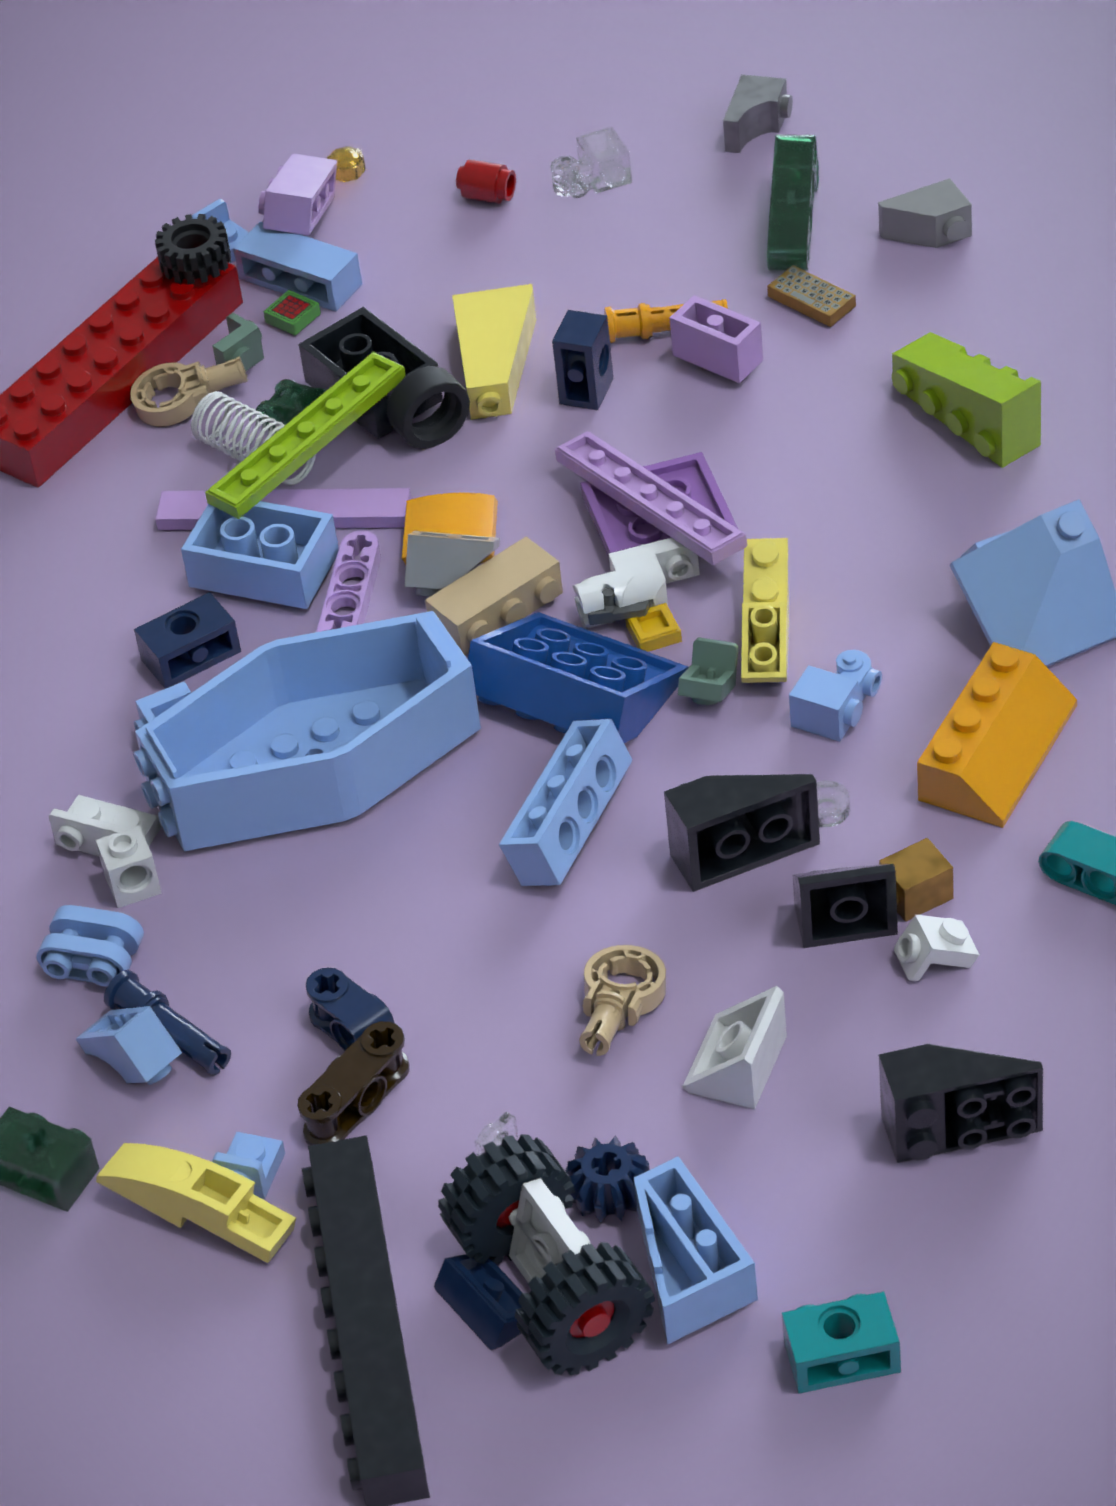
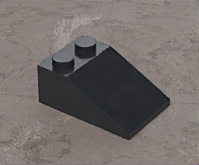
[664,774,820,892]

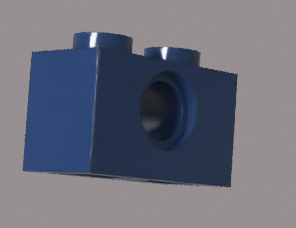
[552,310,614,410]
[134,592,241,689]

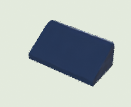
[434,1254,523,1350]

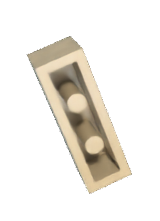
[425,536,563,655]

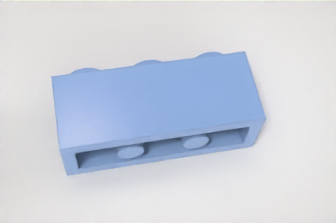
[233,221,362,312]

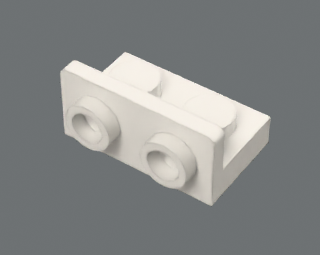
[48,795,161,857]

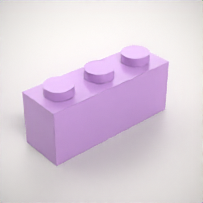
[258,153,337,236]

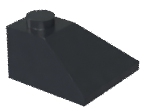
[792,864,898,948]

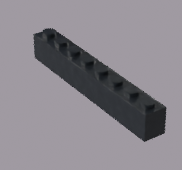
[302,1135,430,1506]

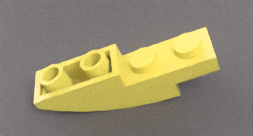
[741,538,789,683]
[96,1143,296,1263]

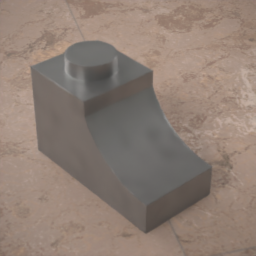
[723,74,793,153]

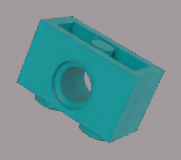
[782,1291,901,1394]

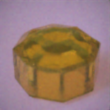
[327,146,366,182]

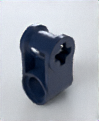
[305,967,395,1051]

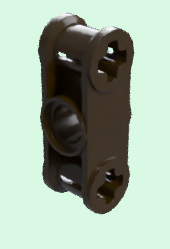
[297,1021,410,1146]

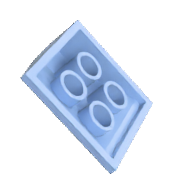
[950,499,1116,667]

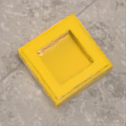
[625,603,682,652]

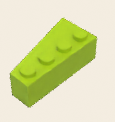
[891,332,1041,468]

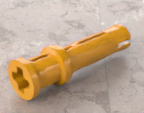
[604,299,728,343]

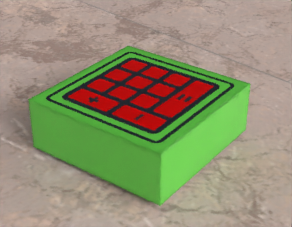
[263,290,321,336]

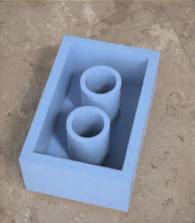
[181,501,339,609]

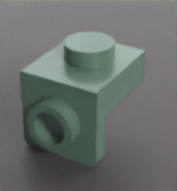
[212,313,264,371]
[678,637,739,705]

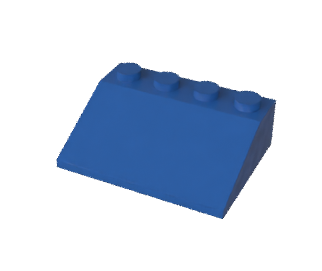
[468,612,689,743]

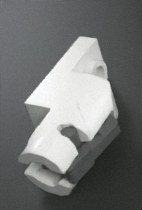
[573,538,700,629]

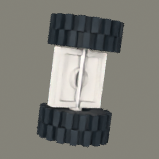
[438,1134,655,1375]

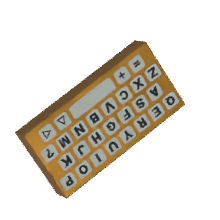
[767,265,856,327]

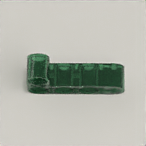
[767,135,819,270]

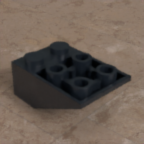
[879,1044,1043,1163]

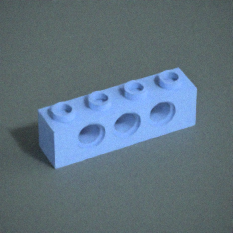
[499,719,632,886]

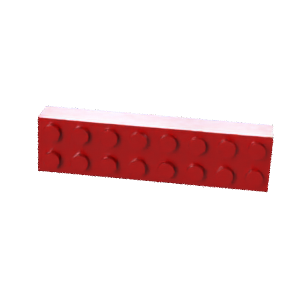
[0,257,243,488]

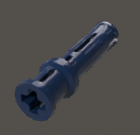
[104,970,231,1075]

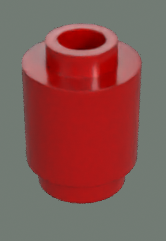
[456,159,516,203]

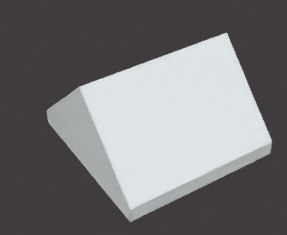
[682,986,787,1109]

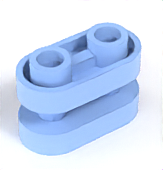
[36,905,144,986]

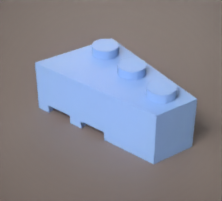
[634,1156,758,1345]

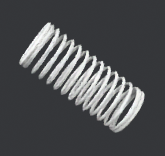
[191,391,316,486]

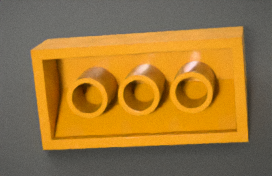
[917,642,1077,828]

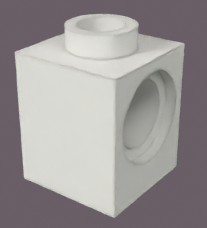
[95,825,162,908]

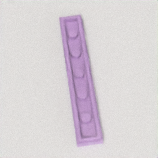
[555,431,747,565]
[155,488,412,530]

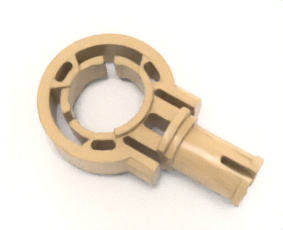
[130,356,248,427]
[579,945,666,1056]

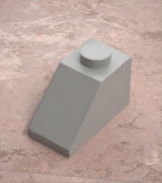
[878,178,972,248]
[405,531,500,596]

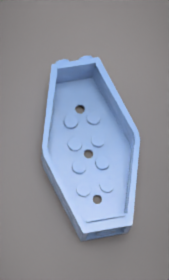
[133,611,481,851]

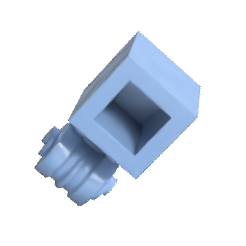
[789,650,882,742]

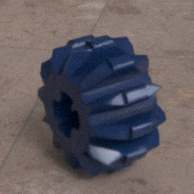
[566,1135,650,1223]

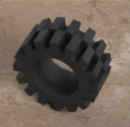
[155,214,231,284]

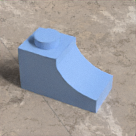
[76,1006,182,1085]

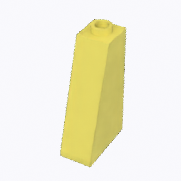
[452,284,537,420]

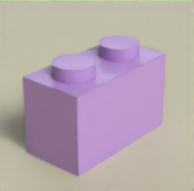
[670,295,763,384]

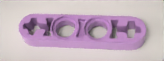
[316,531,381,632]

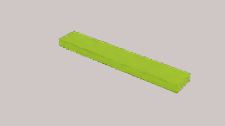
[205,352,406,519]

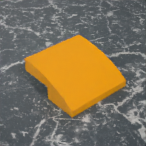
[402,492,498,565]

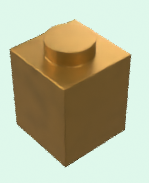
[879,837,954,922]

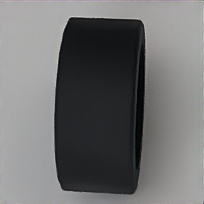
[387,366,470,449]

